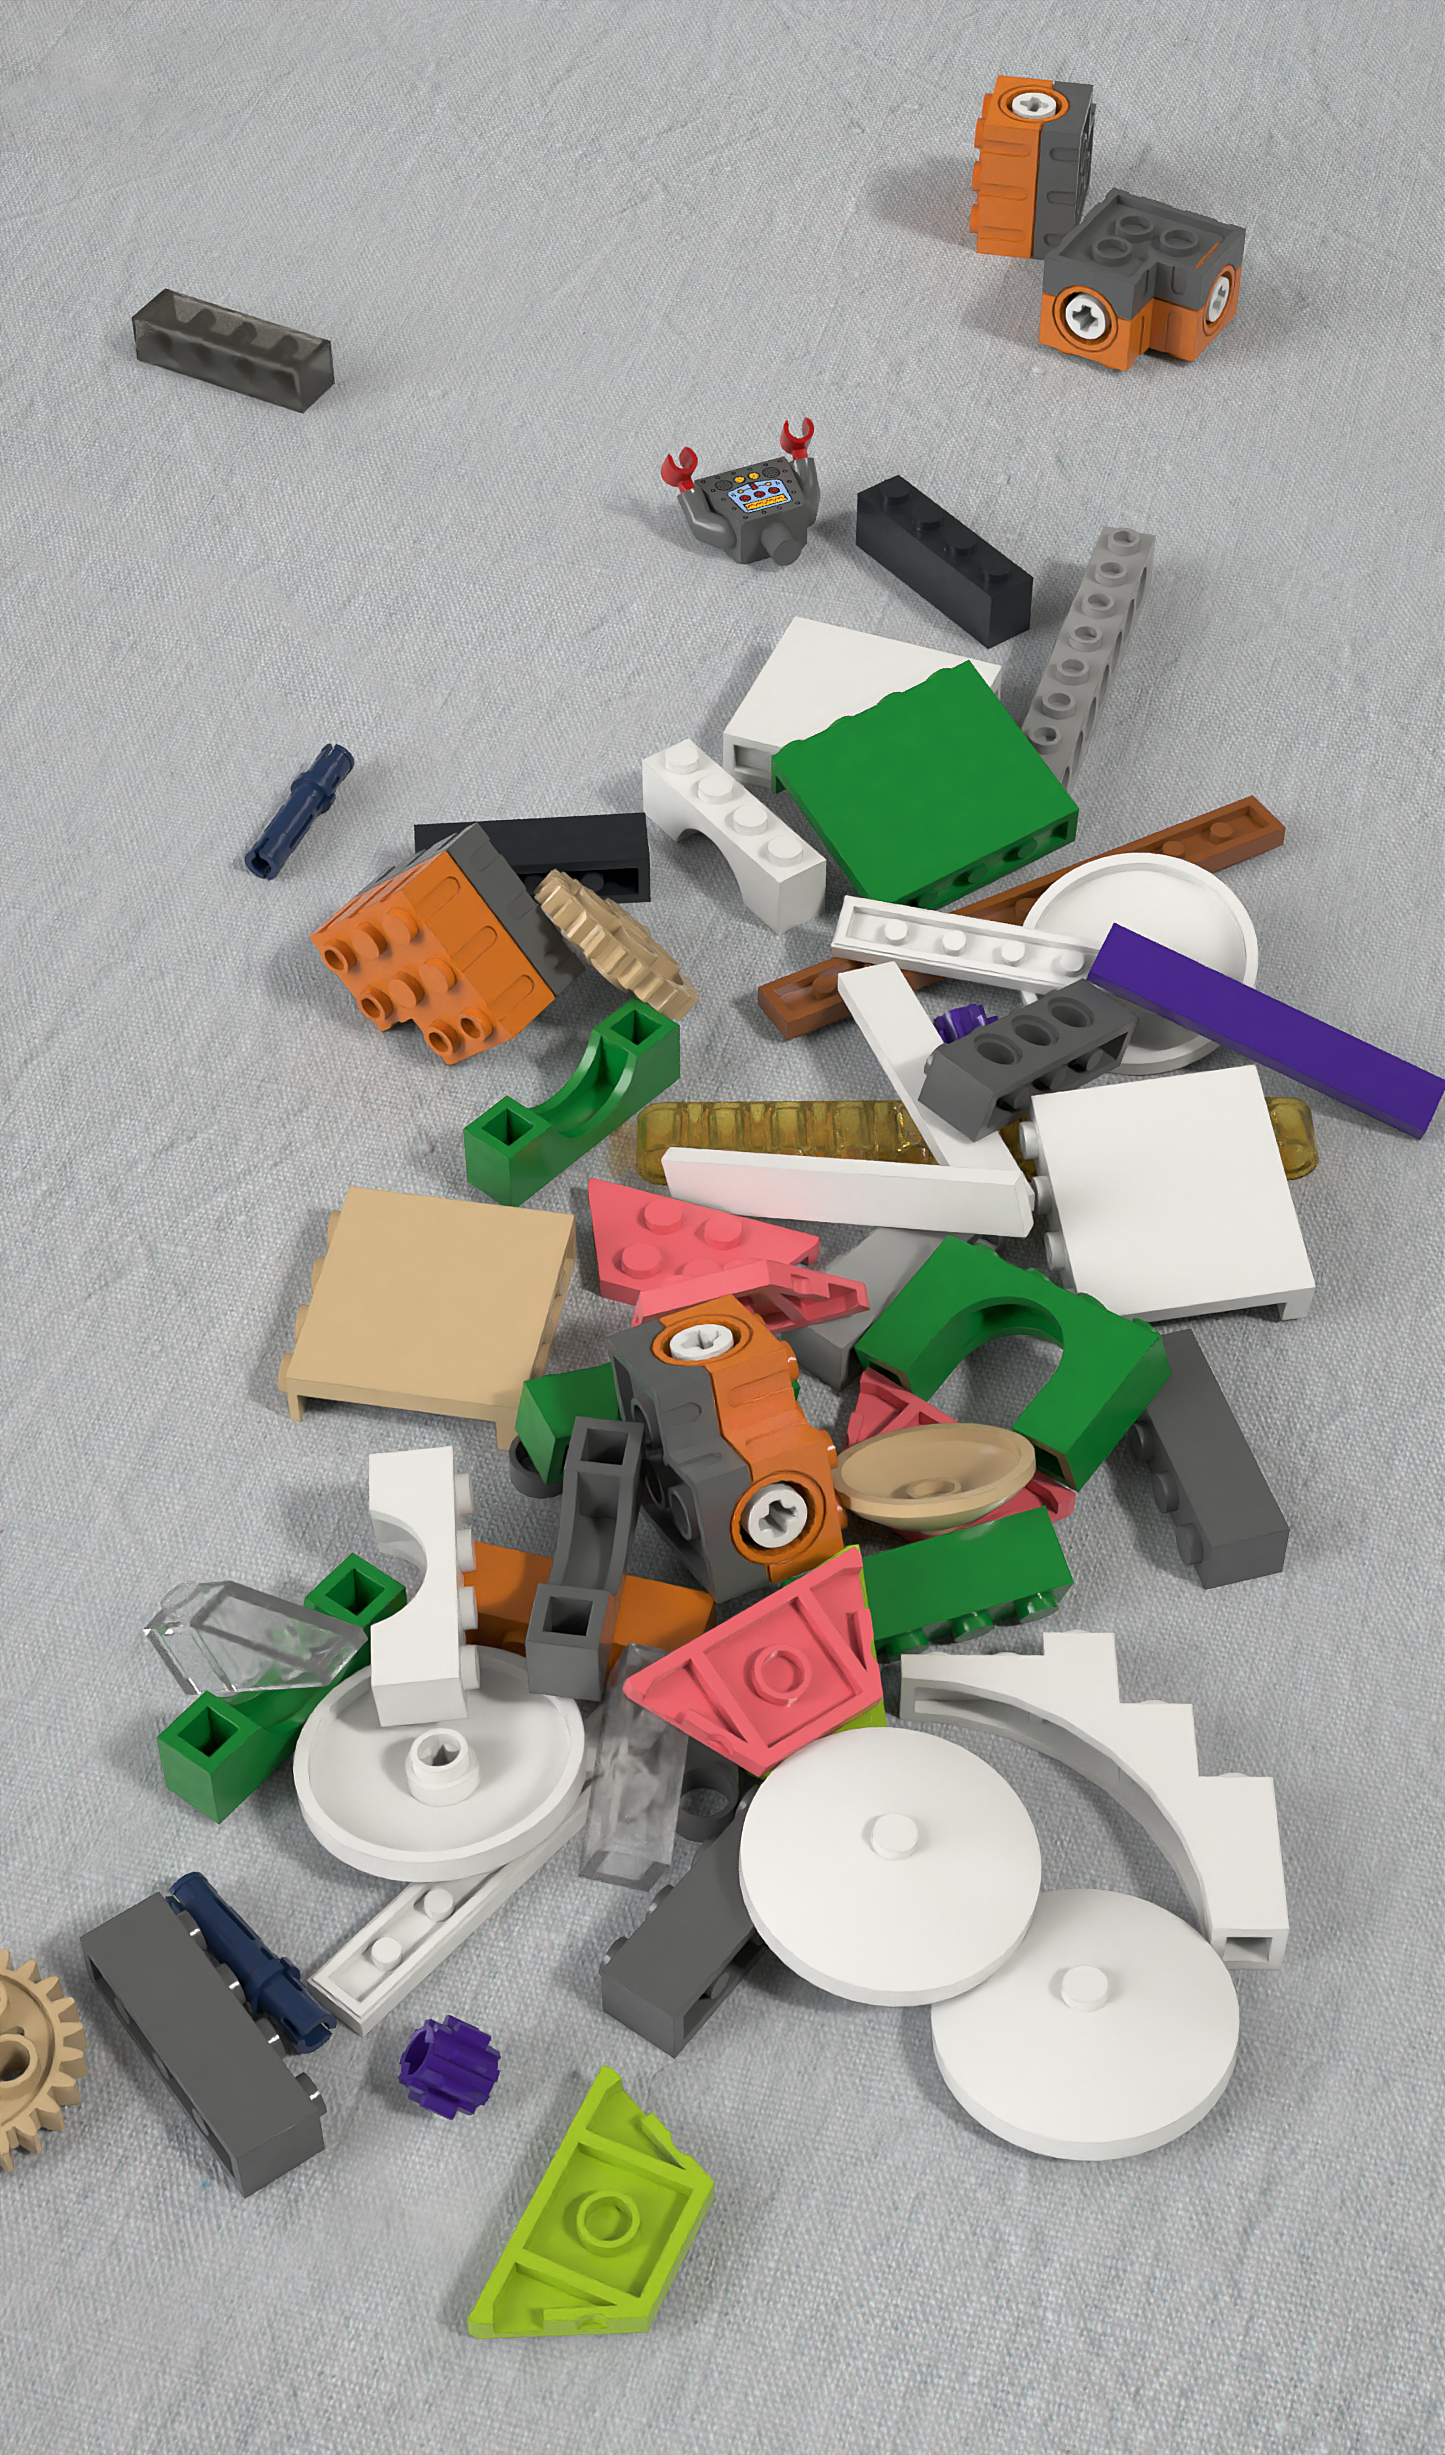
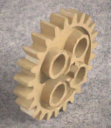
[533,869,700,1022]
[0,1948,88,2173]

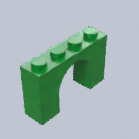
[854,1234,1172,1493]

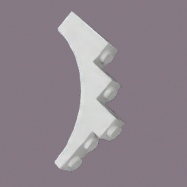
[899,1630,1290,1970]

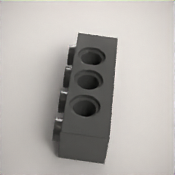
[918,978,1139,1143]

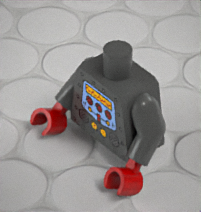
[661,417,821,566]

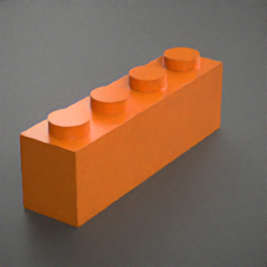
[463,1541,717,1686]

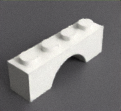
[642,738,826,935]
[369,1446,480,1727]

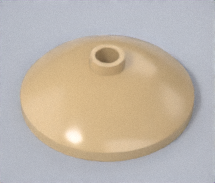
[831,1423,1036,1535]

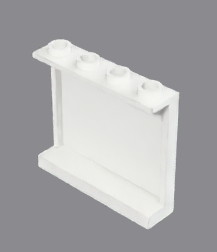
[723,616,1002,793]
[1019,1064,1316,1322]

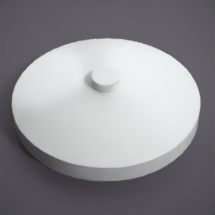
[1019,853,1259,1075]
[293,1644,587,1882]
[739,1727,1041,2007]
[931,1889,1240,2161]

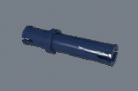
[245,743,355,880]
[165,1872,337,2054]

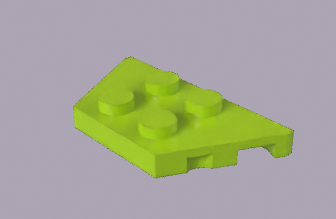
[467,2065,715,2339]

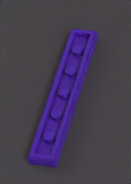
[1086,922,1445,1140]

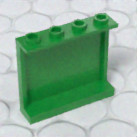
[771,660,1079,911]

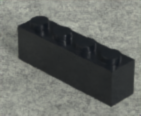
[856,475,1034,649]
[414,812,651,906]

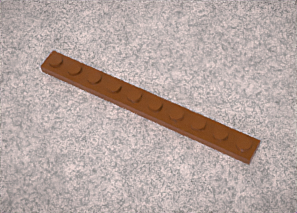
[757,795,1286,1041]

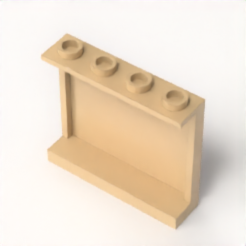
[278,1186,577,1450]

